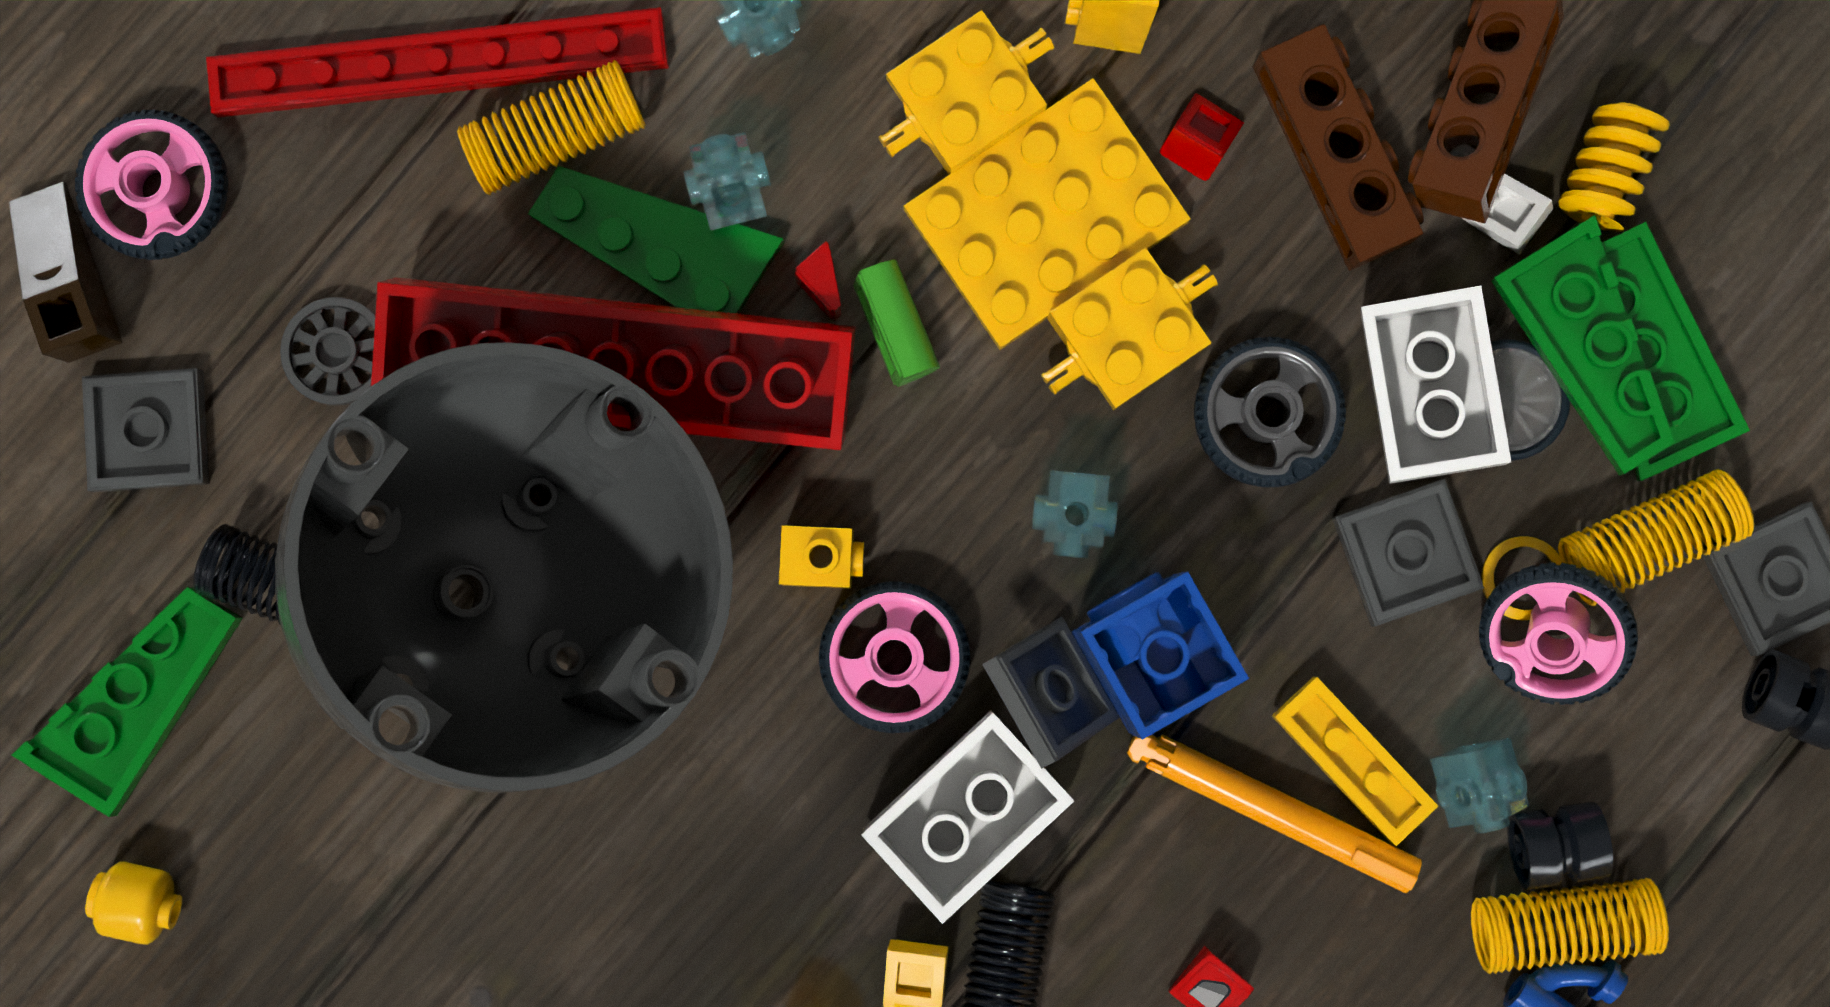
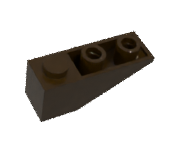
[9,182,123,363]

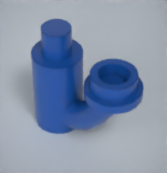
[1503,960,1628,1007]

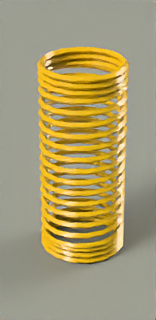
[457,60,646,196]
[1558,469,1754,606]
[1471,878,1669,974]

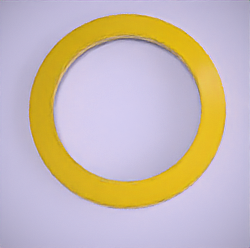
[1481,536,1562,621]

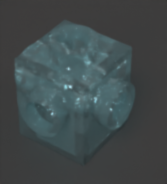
[715,0,802,59]
[683,132,771,230]
[1032,470,1117,558]
[1430,738,1529,833]

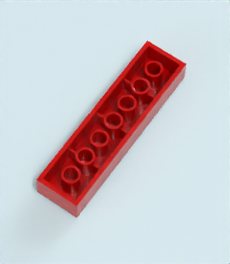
[371,277,856,450]

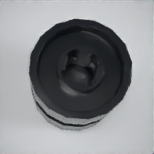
[1742,649,1830,750]
[1507,802,1613,890]

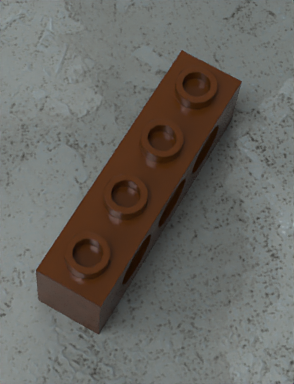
[1408,0,1564,224]
[1252,24,1424,272]

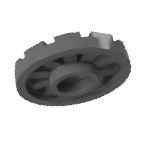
[280,297,376,406]

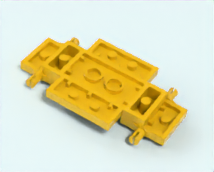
[878,10,1218,410]

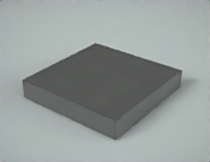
[82,368,209,492]
[1332,479,1484,627]
[1702,502,1830,656]
[982,617,1119,769]

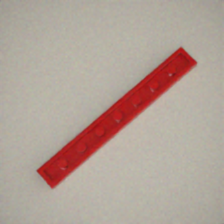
[206,7,669,118]

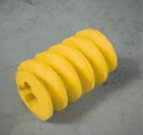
[1558,102,1670,232]

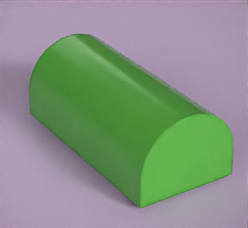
[853,260,940,387]

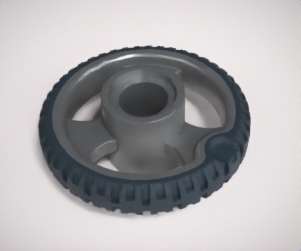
[1194,337,1346,487]

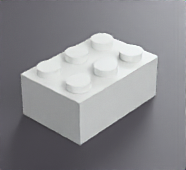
[1361,286,1511,484]
[861,710,1074,924]

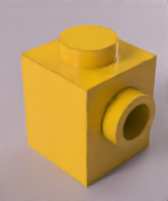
[779,526,864,588]

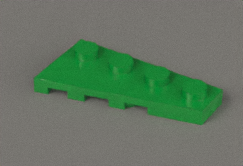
[528,166,785,314]
[1491,215,1675,476]
[1602,222,1750,481]
[11,587,243,817]

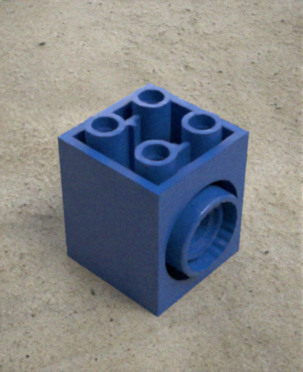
[1071,571,1249,740]

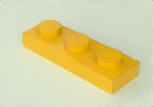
[1272,676,1438,846]

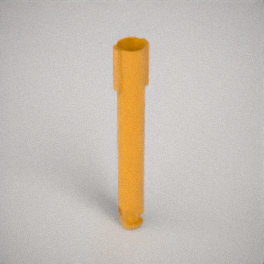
[1126,734,1422,893]

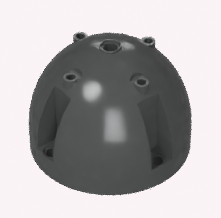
[275,342,733,792]

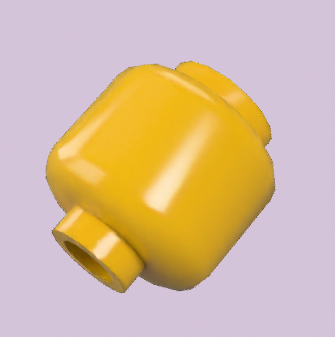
[85,862,182,945]

